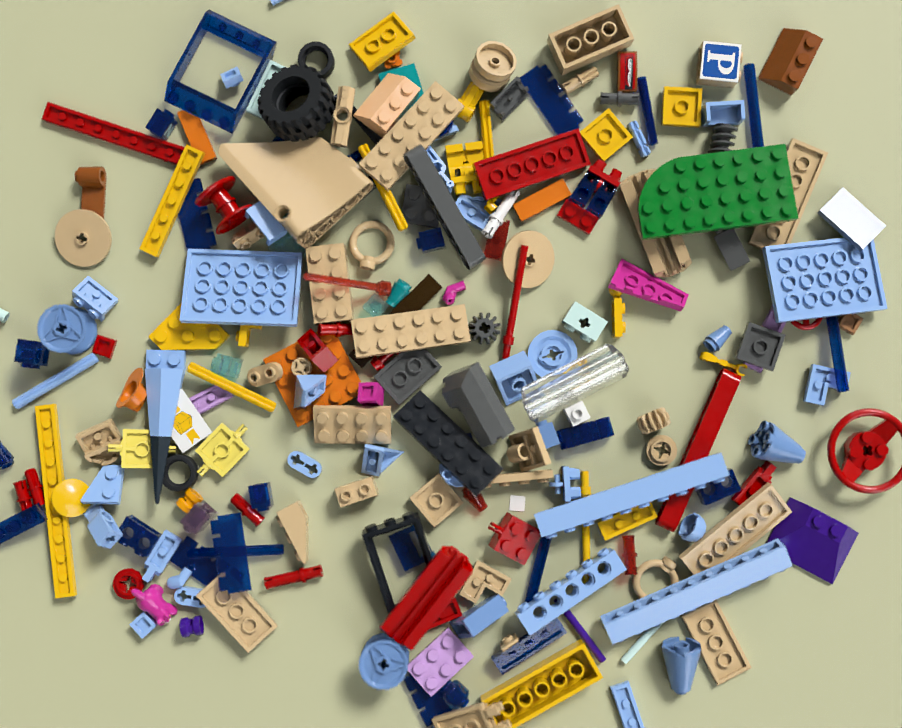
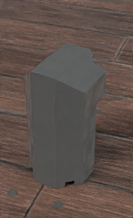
[442,362,515,448]

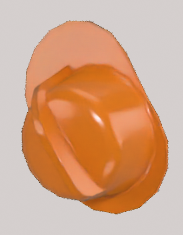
[116,368,147,412]

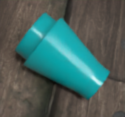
[386,278,411,308]

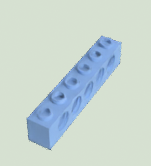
[514,548,627,635]

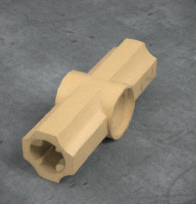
[330,86,355,147]

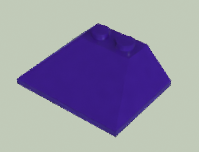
[765,497,859,584]

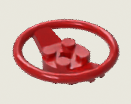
[827,408,902,494]

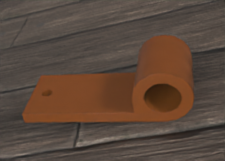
[75,166,106,219]

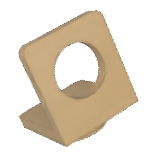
[500,633,527,662]

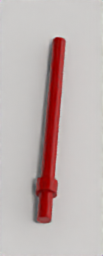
[501,245,529,359]

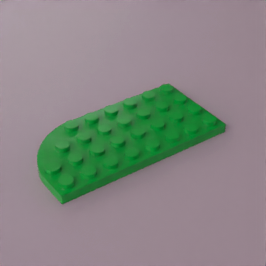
[638,144,798,240]

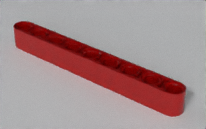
[655,368,741,532]

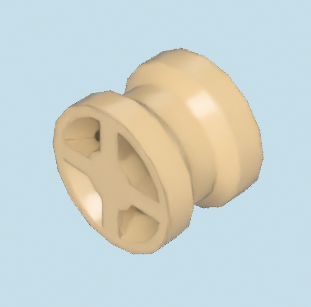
[291,358,312,375]

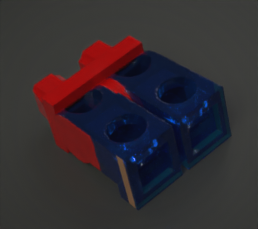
[569,159,622,220]

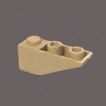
[276,500,308,564]

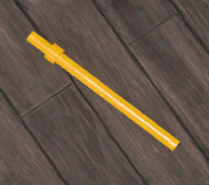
[579,471,591,583]

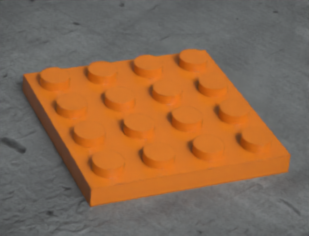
[263,331,361,427]

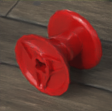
[195,176,254,235]

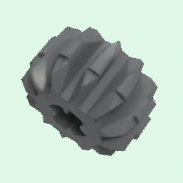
[469,312,500,345]

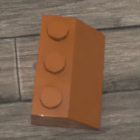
[758,28,823,96]

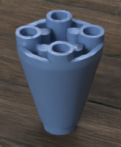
[748,421,806,464]

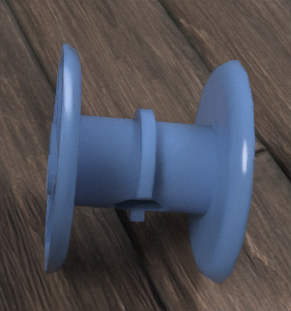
[37,304,98,355]
[359,633,409,690]

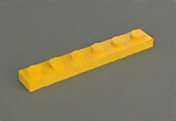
[139,144,205,258]

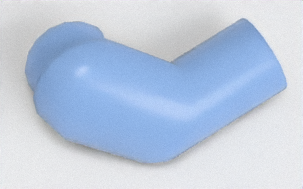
[167,567,192,589]

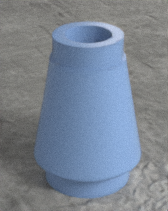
[703,325,732,353]

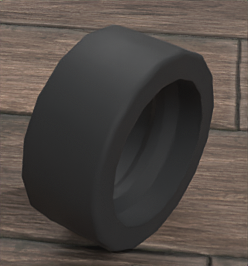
[298,42,335,79]
[163,454,199,491]

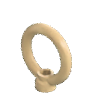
[349,221,395,271]
[632,556,679,599]

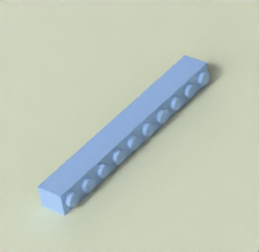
[534,453,729,539]
[600,538,792,644]

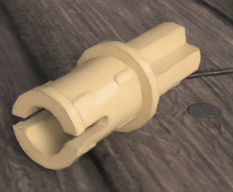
[561,67,599,95]

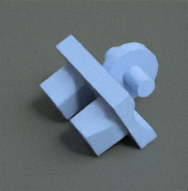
[549,466,581,502]

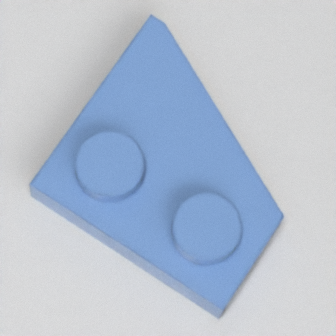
[455,194,502,231]
[81,465,125,504]

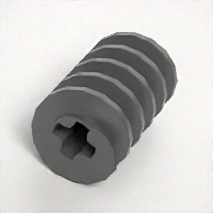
[708,123,738,153]

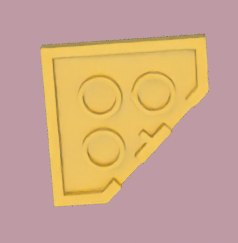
[148,304,230,350]

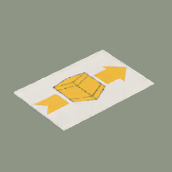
[171,389,212,453]

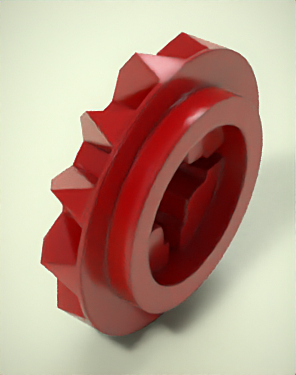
[113,568,144,599]

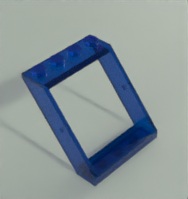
[164,10,277,134]

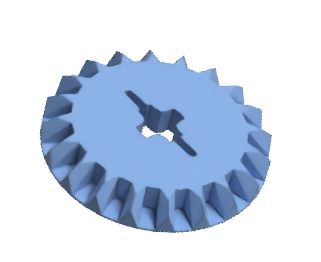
[528,330,578,380]

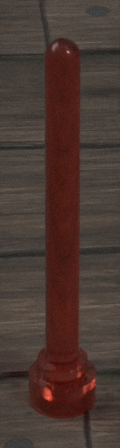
[303,273,392,297]

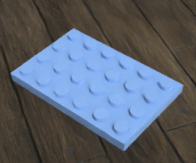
[762,238,888,323]
[180,249,303,327]

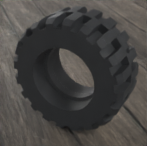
[258,64,336,142]

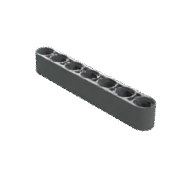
[403,144,486,270]

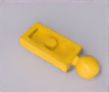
[609,288,626,338]

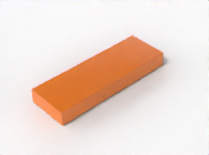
[177,105,217,166]
[512,178,572,222]

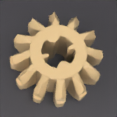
[636,407,671,435]

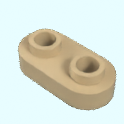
[247,362,283,387]

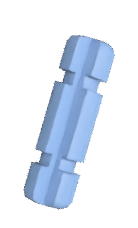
[627,121,651,158]

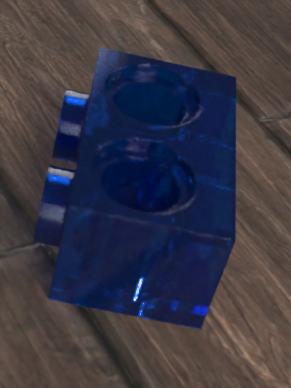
[14,339,50,369]
[696,468,741,505]
[118,515,162,557]

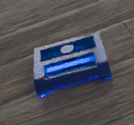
[389,525,435,571]

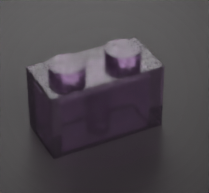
[180,501,218,535]

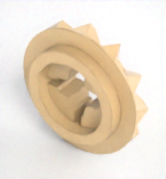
[646,435,677,466]

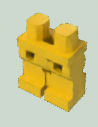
[445,141,484,196]

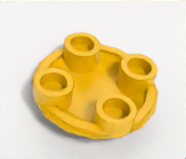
[51,479,90,517]

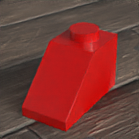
[297,328,338,373]

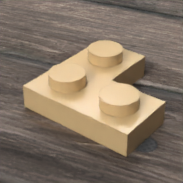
[459,560,512,604]

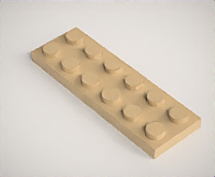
[359,81,464,191]
[747,138,828,250]
[351,304,471,359]
[679,482,792,575]

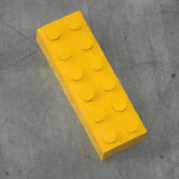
[481,639,603,728]

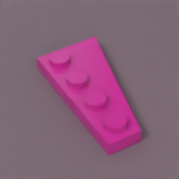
[607,259,689,312]

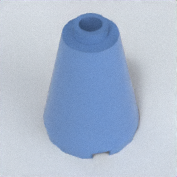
[662,637,701,695]

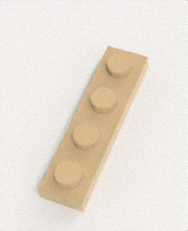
[486,469,553,488]

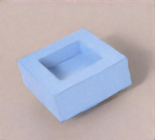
[220,67,244,89]
[129,611,158,639]

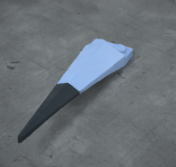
[145,350,186,505]

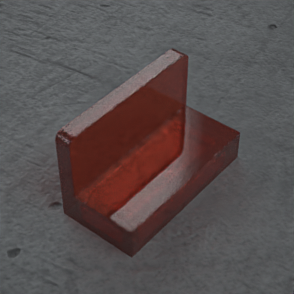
[484,220,510,261]

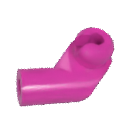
[443,281,466,305]

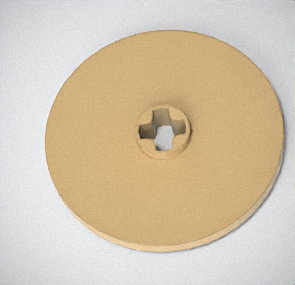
[55,209,112,267]
[501,230,555,288]

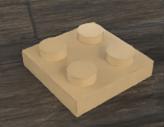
[410,473,464,527]

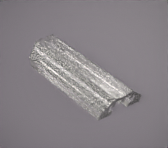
[521,344,629,423]

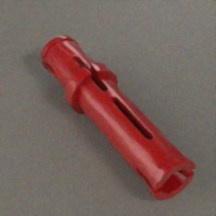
[264,564,323,590]

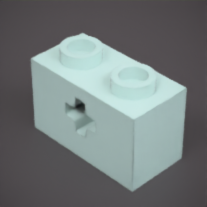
[562,301,608,343]

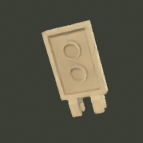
[432,701,512,728]

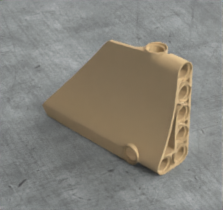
[218,137,374,248]

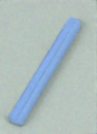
[12,353,99,409]

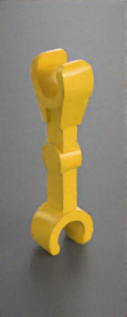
[699,352,748,376]

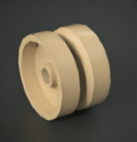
[469,41,517,92]

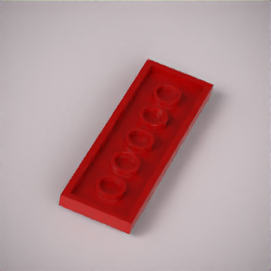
[472,128,591,201]

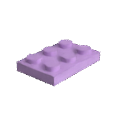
[408,627,474,696]

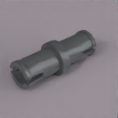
[600,91,639,107]

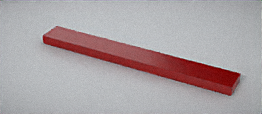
[41,102,185,165]

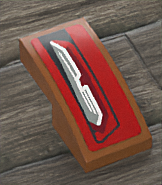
[617,51,637,92]

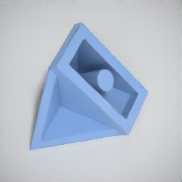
[293,374,327,409]
[361,444,405,477]

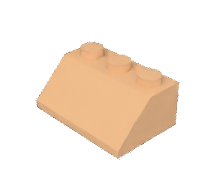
[353,73,421,138]

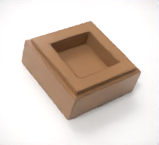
[835,314,864,335]

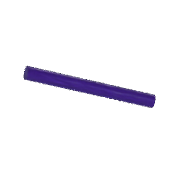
[554,598,606,663]

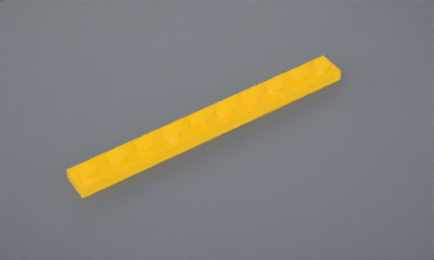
[35,404,77,598]

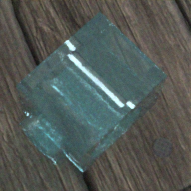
[211,353,243,378]

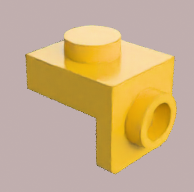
[236,325,262,347]

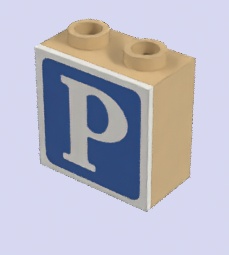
[695,41,743,88]

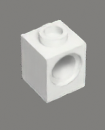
[562,401,591,427]

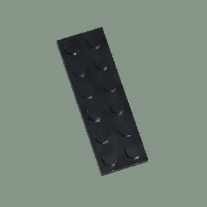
[393,390,503,497]

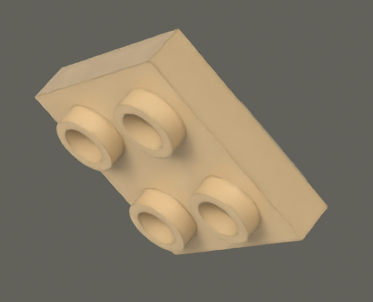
[507,426,551,472]

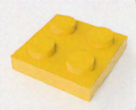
[661,86,702,128]
[580,108,633,162]

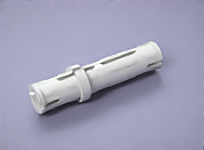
[481,190,520,239]

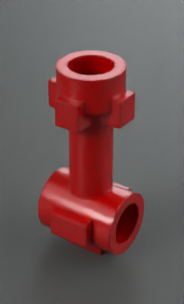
[370,353,399,371]

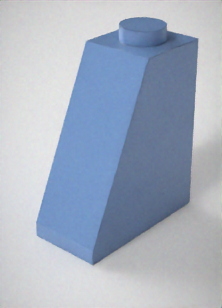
[449,594,509,638]

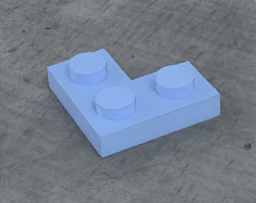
[803,364,851,406]

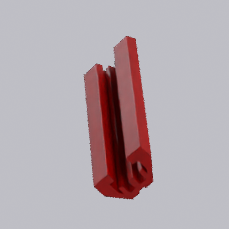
[379,546,473,650]

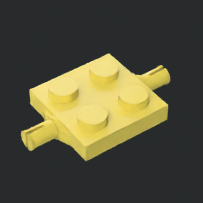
[195,423,250,477]
[108,429,176,468]

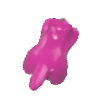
[131,584,178,626]

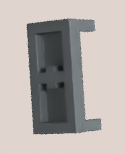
[490,76,529,121]
[714,228,750,271]

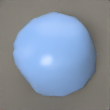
[678,513,706,542]

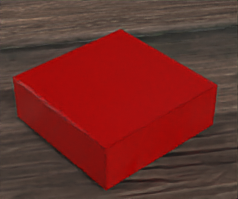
[92,335,117,359]

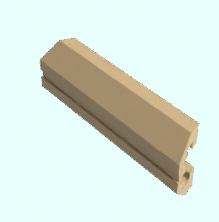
[620,168,692,278]

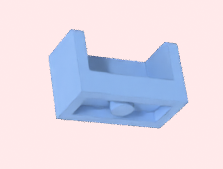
[701,100,745,127]
[245,201,287,246]

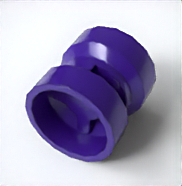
[180,615,204,638]

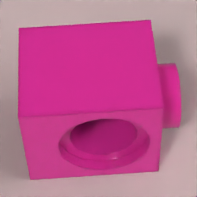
[357,382,384,406]

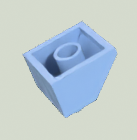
[489,351,541,406]

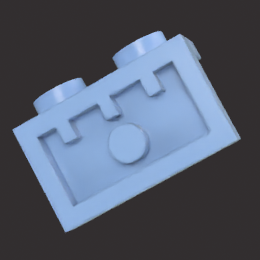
[72,276,118,322]

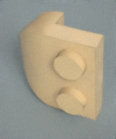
[75,418,122,466]

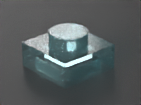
[362,293,389,317]

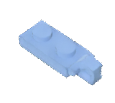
[142,529,183,583]

